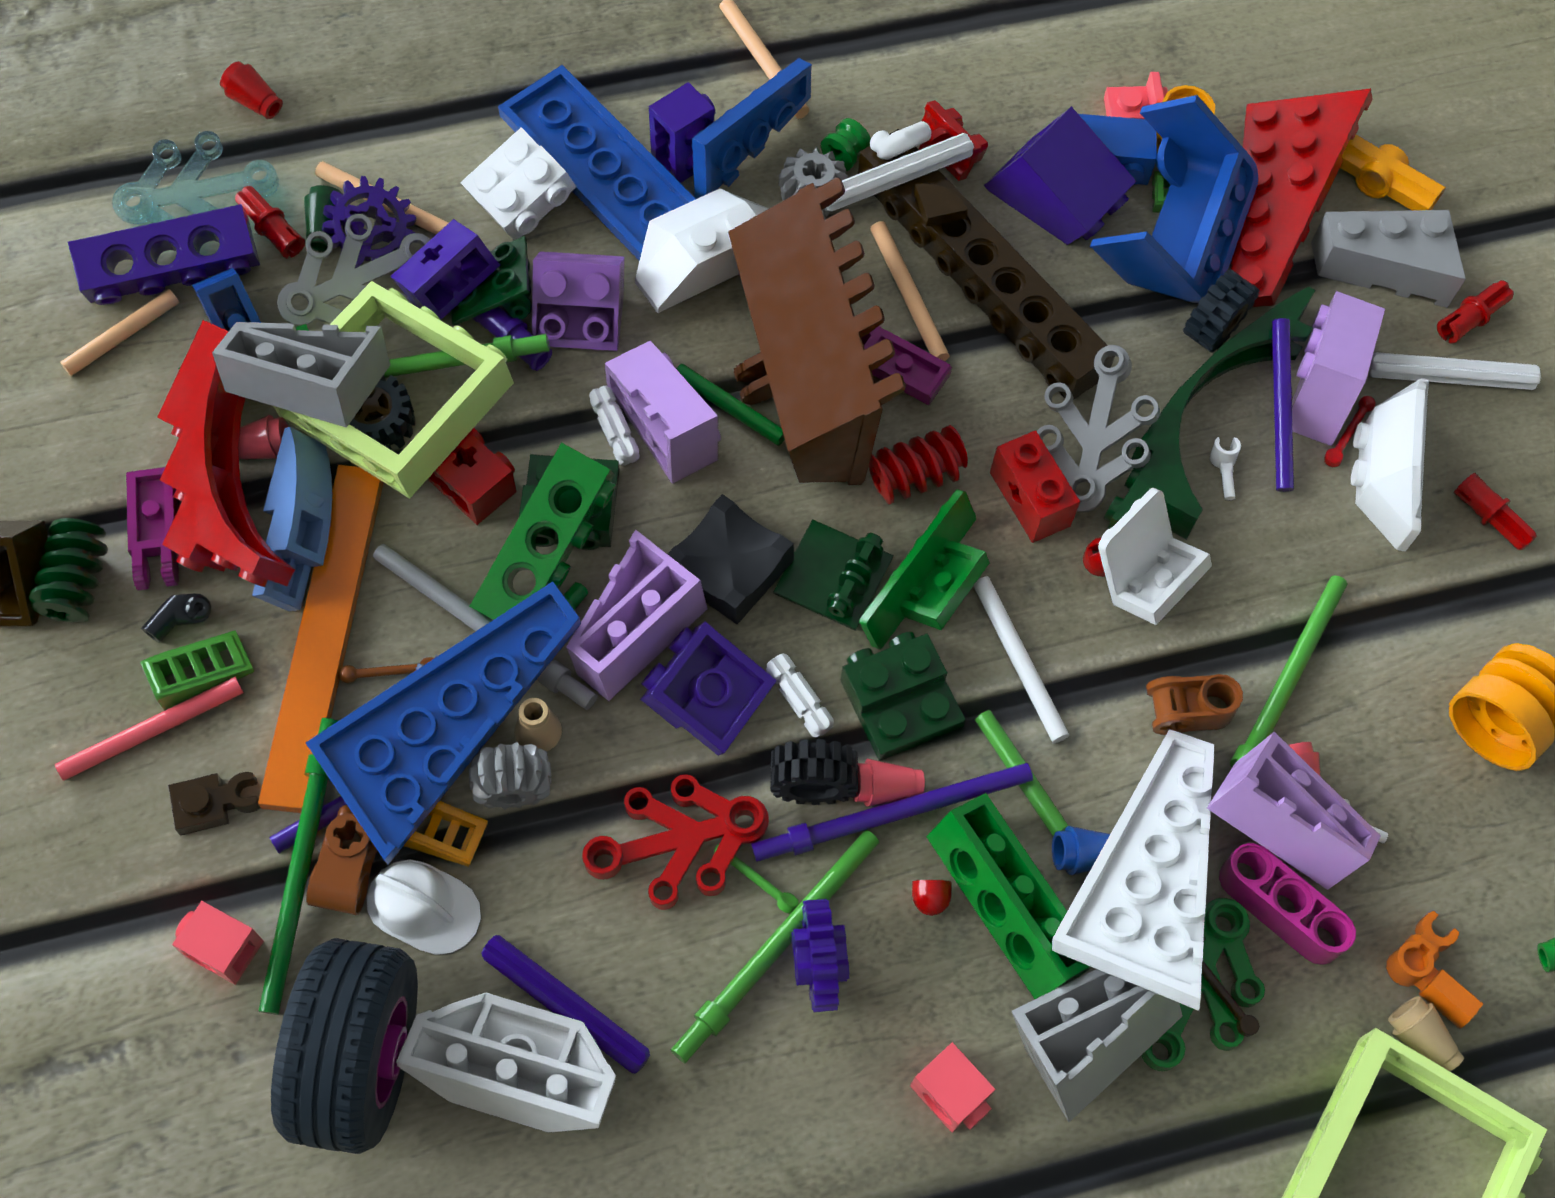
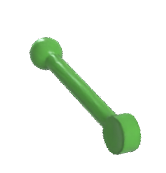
[714,844,799,913]

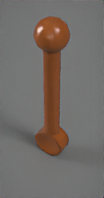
[339,657,434,683]

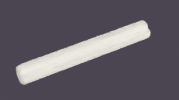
[826,133,974,211]
[1369,352,1541,390]

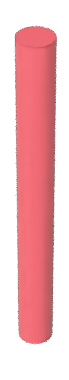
[55,676,244,781]

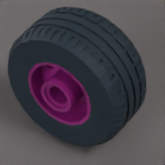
[271,938,418,1154]

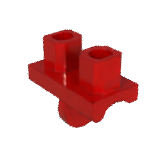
[919,100,988,181]

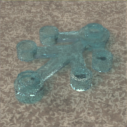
[112,131,279,224]

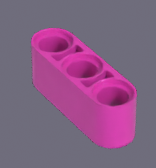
[1219,843,1356,965]

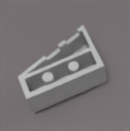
[1311,210,1466,308]
[212,322,390,428]
[1012,969,1183,1122]

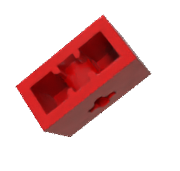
[427,428,517,525]
[990,430,1080,543]

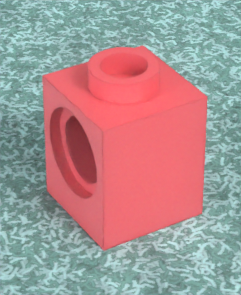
[172,901,264,985]
[910,1042,996,1133]

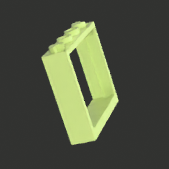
[273,281,514,499]
[1282,1028,1547,1198]

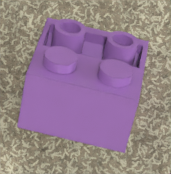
[532,251,625,351]

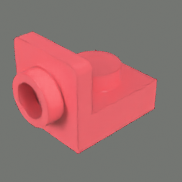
[1104,72,1168,119]

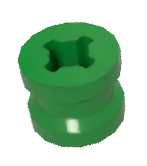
[820,118,871,171]

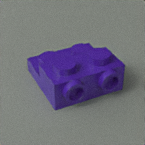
[640,622,777,756]

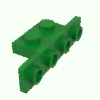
[859,489,990,650]

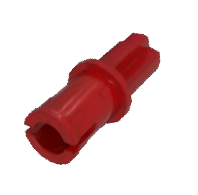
[235,186,305,259]
[1437,280,1514,344]
[1454,473,1537,550]

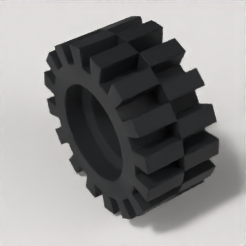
[770,739,858,805]

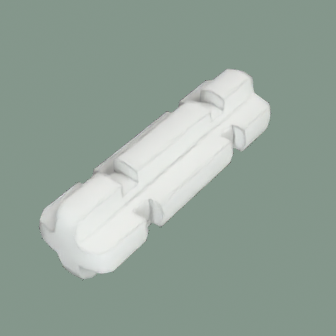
[589,386,640,466]
[766,653,834,738]

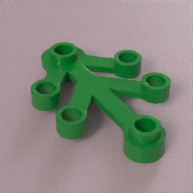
[1141,898,1265,1072]

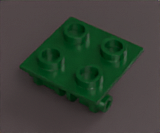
[451,236,532,326]
[773,519,894,631]

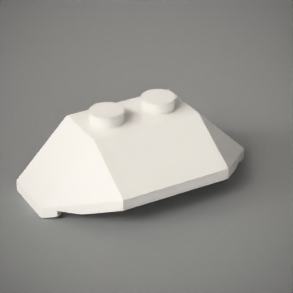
[635,188,769,313]
[1351,378,1429,552]
[396,993,616,1132]

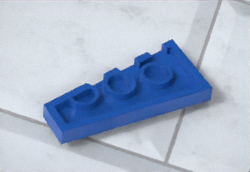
[692,58,812,199]

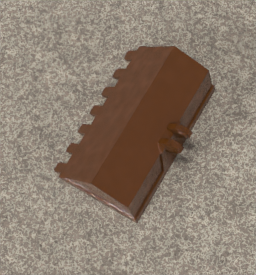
[728,178,906,485]

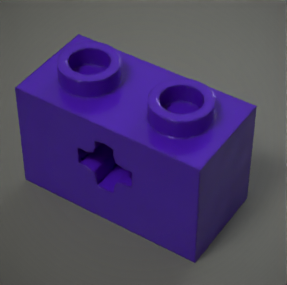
[391,219,500,320]

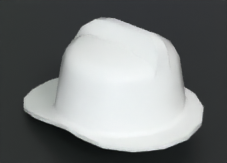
[367,859,481,955]

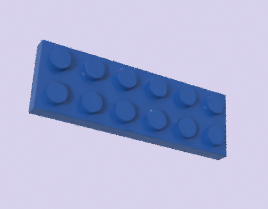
[498,65,696,261]

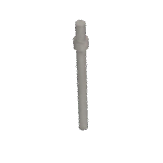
[373,544,598,710]

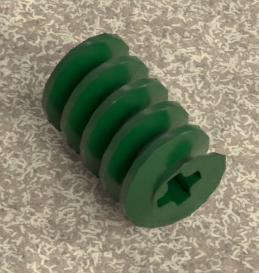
[29,518,108,623]

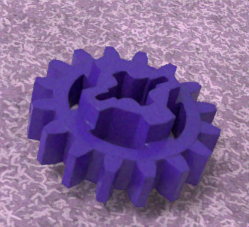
[322,176,416,268]
[792,899,849,1013]

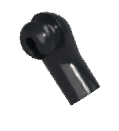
[141,593,211,643]

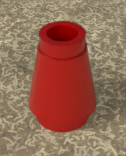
[220,61,283,119]

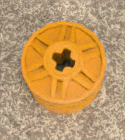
[1449,643,1555,771]

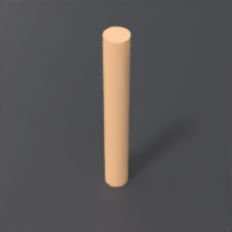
[60,289,179,376]

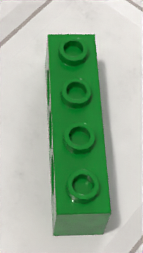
[469,442,616,620]
[926,793,1091,999]

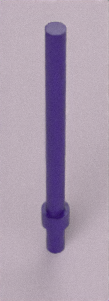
[751,763,1033,862]

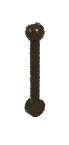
[1201,961,1260,1037]

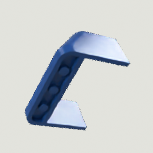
[1090,95,1258,303]

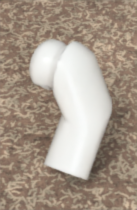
[870,121,932,160]

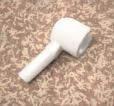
[1210,437,1241,501]

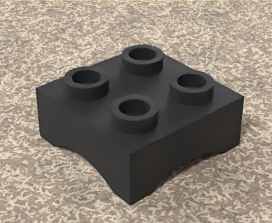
[668,494,794,624]

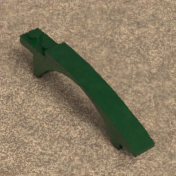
[1103,286,1316,540]

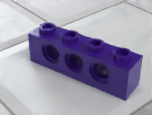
[68,204,260,305]

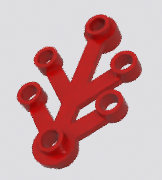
[582,774,769,910]

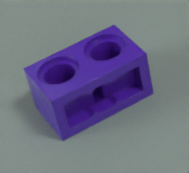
[649,82,716,183]

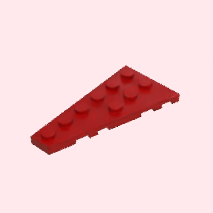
[1231,88,1373,307]

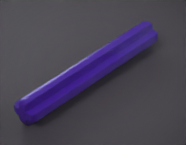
[481,935,650,1074]

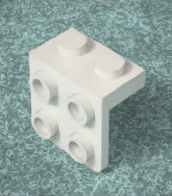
[1098,488,1212,625]

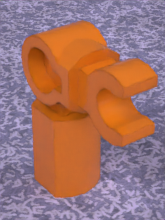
[1386,911,1483,1029]

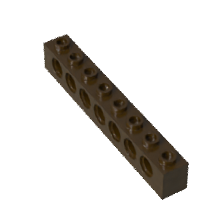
[857,129,1115,400]

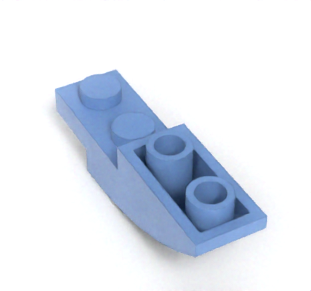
[252,427,332,611]

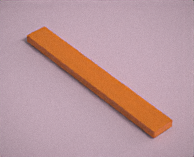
[258,465,384,813]

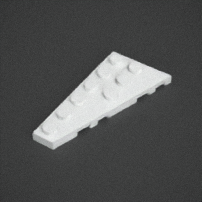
[1052,729,1214,1011]

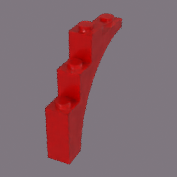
[157,320,295,587]

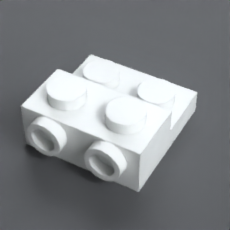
[460,127,577,240]

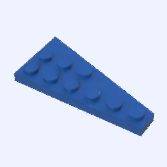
[306,581,581,865]

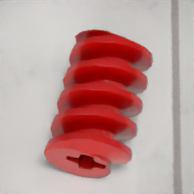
[869,425,968,505]

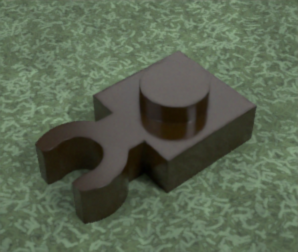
[168,772,261,836]

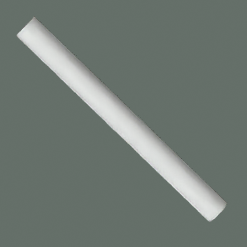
[973,576,1069,743]

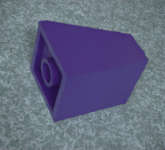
[984,106,1136,245]

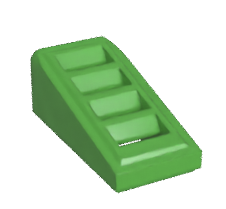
[140,630,255,711]

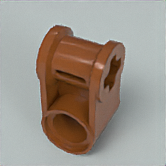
[1146,674,1243,735]
[306,813,377,915]

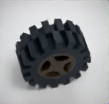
[1183,269,1260,353]
[349,375,415,450]

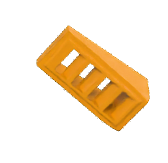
[404,801,488,867]

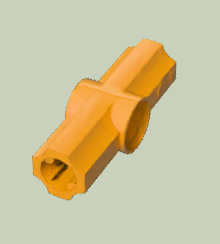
[1340,135,1446,210]

